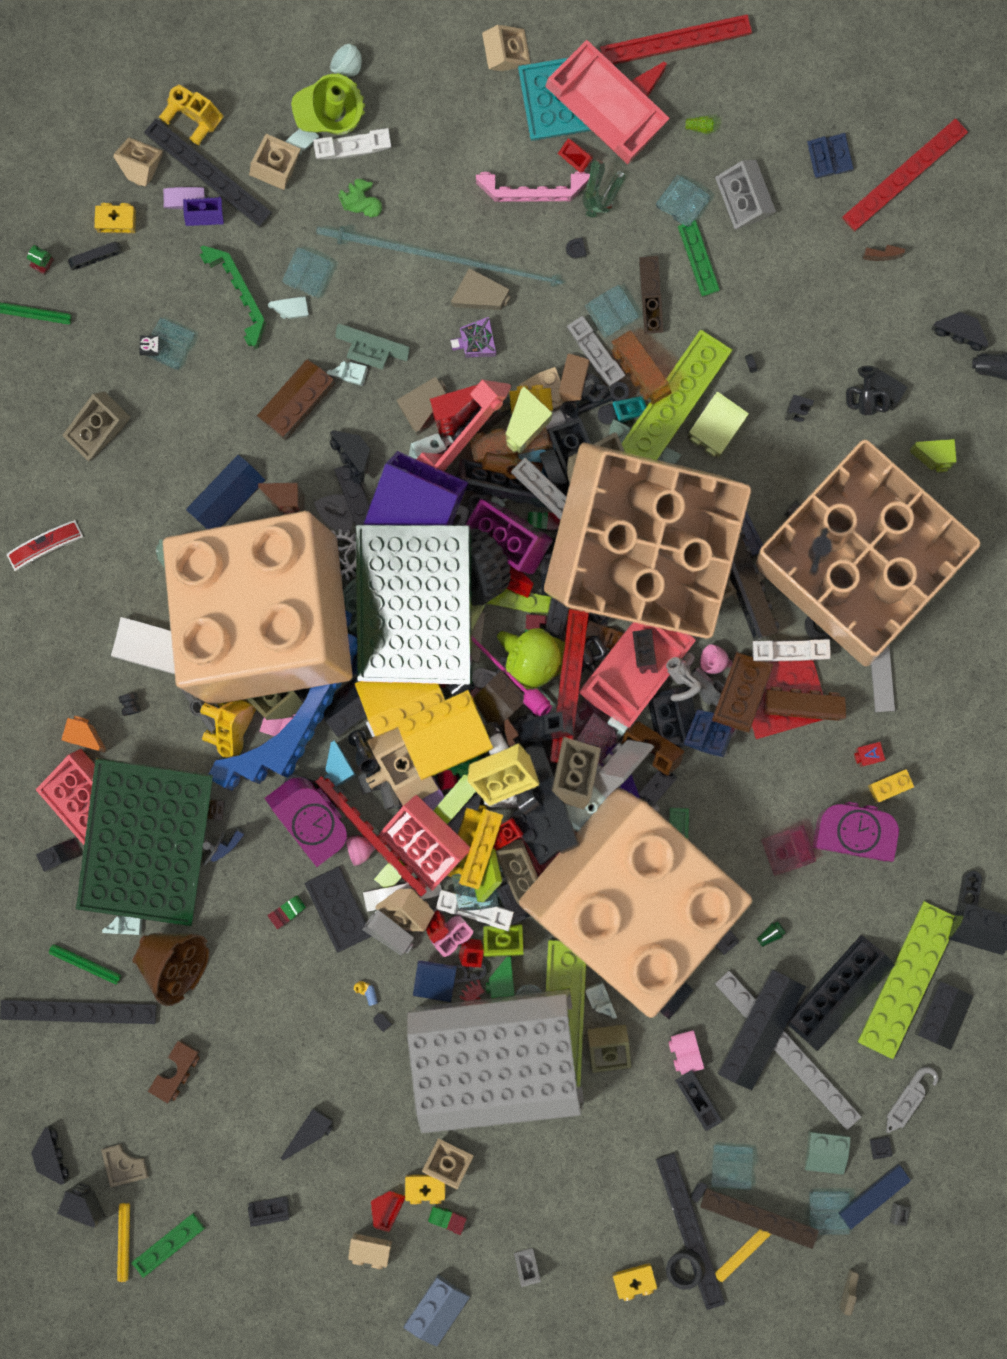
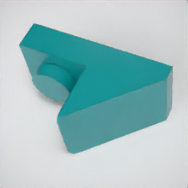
[613,396,646,424]

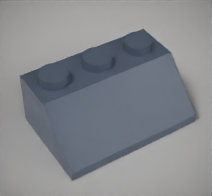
[404,1275,470,1346]

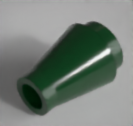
[757,921,786,947]

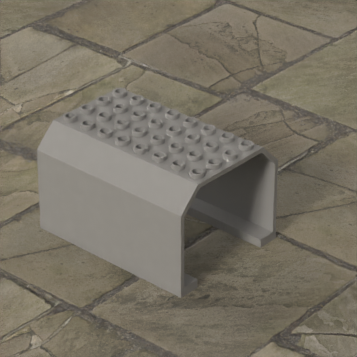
[407,989,584,1133]

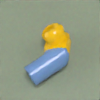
[354,981,378,1006]

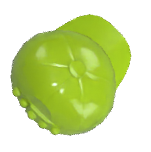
[291,74,365,135]
[497,628,565,689]

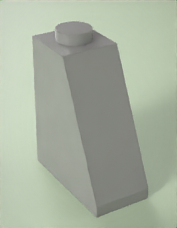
[362,910,414,955]

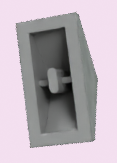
[514,1248,541,1287]

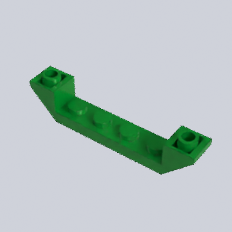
[199,245,266,350]

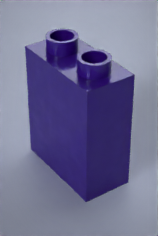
[364,451,468,525]

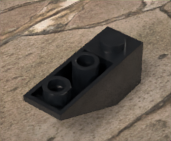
[518,711,574,745]

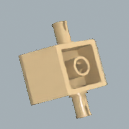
[365,728,439,806]

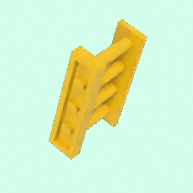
[447,804,503,889]

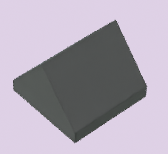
[358,773,378,795]
[889,1203,910,1226]

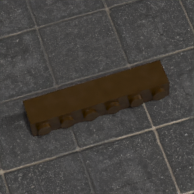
[700,1188,819,1249]

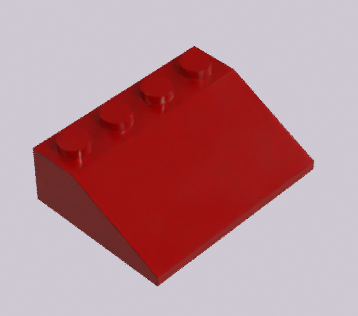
[430,384,480,438]

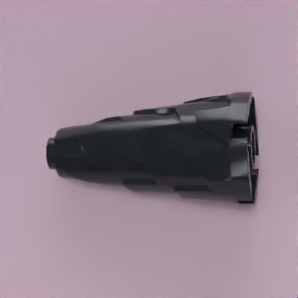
[972,353,1007,381]

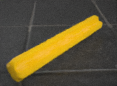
[117,1203,130,1282]
[715,1230,771,1282]

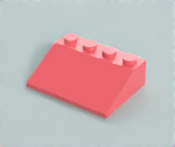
[36,749,95,845]
[377,795,470,891]

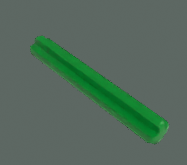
[0,302,72,325]
[49,944,121,984]

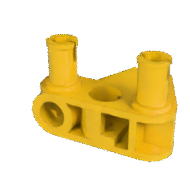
[159,84,224,145]
[200,700,253,758]

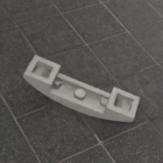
[567,316,626,387]

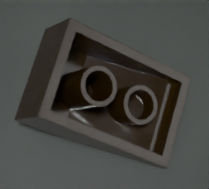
[473,671,524,726]

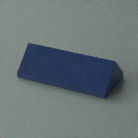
[185,455,266,530]

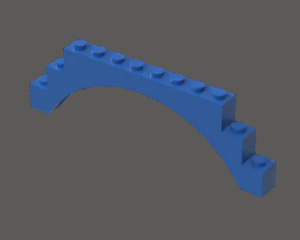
[208,610,357,791]

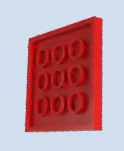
[752,660,823,740]

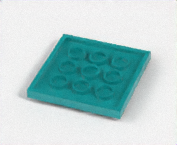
[518,58,592,141]

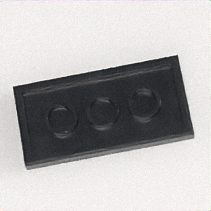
[304,866,372,953]

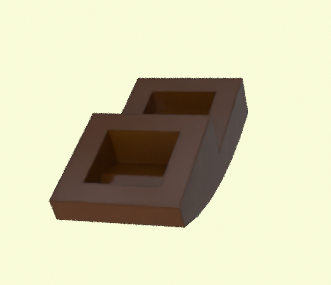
[862,245,905,261]
[585,621,624,650]
[504,719,519,747]

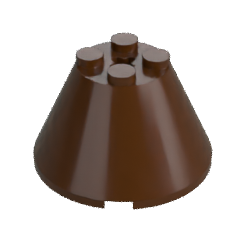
[132,933,210,1006]

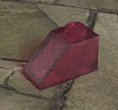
[574,700,603,733]

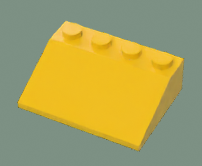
[355,681,446,737]
[396,691,494,780]

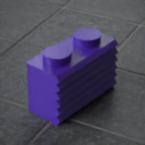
[183,197,224,226]

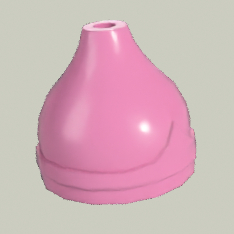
[700,645,732,674]
[346,836,375,866]

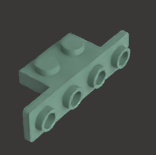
[335,324,410,370]

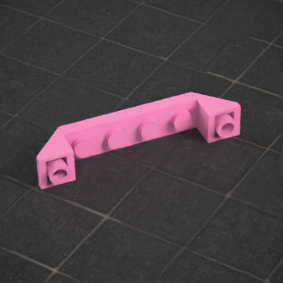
[476,171,590,202]

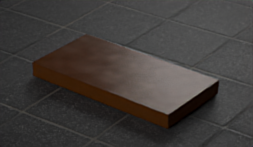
[712,652,773,733]

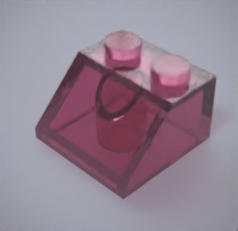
[577,713,617,766]
[761,825,816,876]

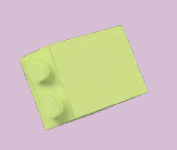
[506,387,552,453]
[688,392,749,457]

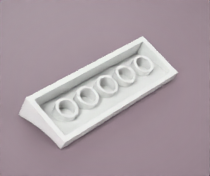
[111,617,175,675]

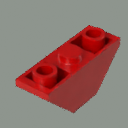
[492,818,523,851]

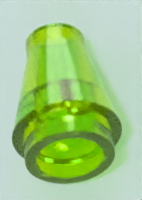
[685,115,714,134]

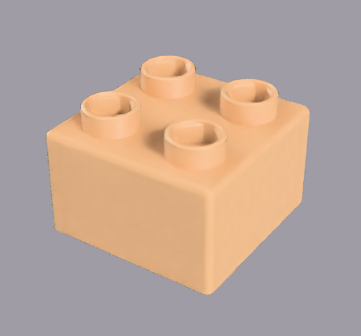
[756,440,980,667]
[544,443,751,638]
[163,511,352,705]
[519,788,752,1018]

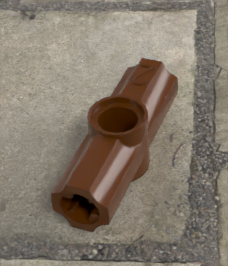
[482,452,543,479]

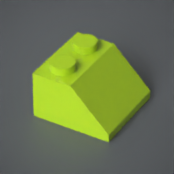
[910,439,956,473]
[483,925,524,957]

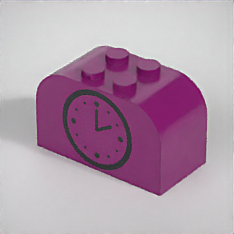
[465,499,553,574]
[264,777,347,867]
[812,802,899,862]

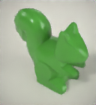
[338,178,382,218]

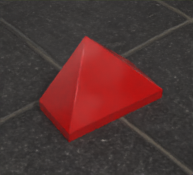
[558,138,593,173]
[371,1191,405,1232]

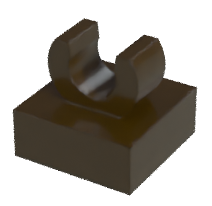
[207,800,225,820]

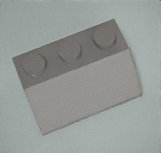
[715,160,776,229]
[594,740,654,797]

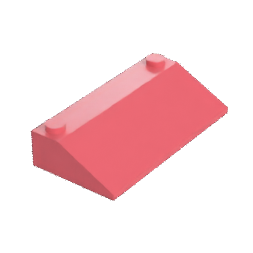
[545,40,670,164]
[417,380,511,472]
[579,622,696,728]

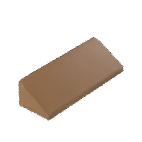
[559,354,590,402]

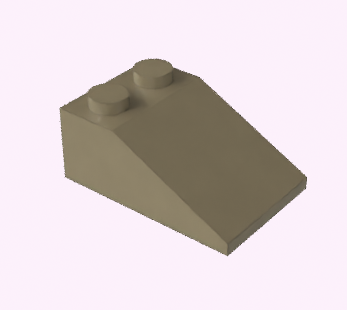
[62,391,131,462]

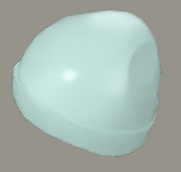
[330,44,362,77]

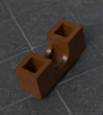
[621,721,685,776]
[148,1039,201,1104]

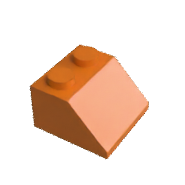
[61,716,106,752]

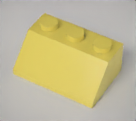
[467,744,539,806]

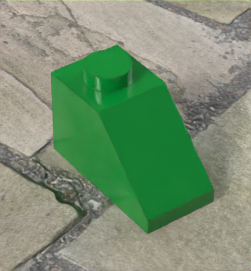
[486,956,515,998]

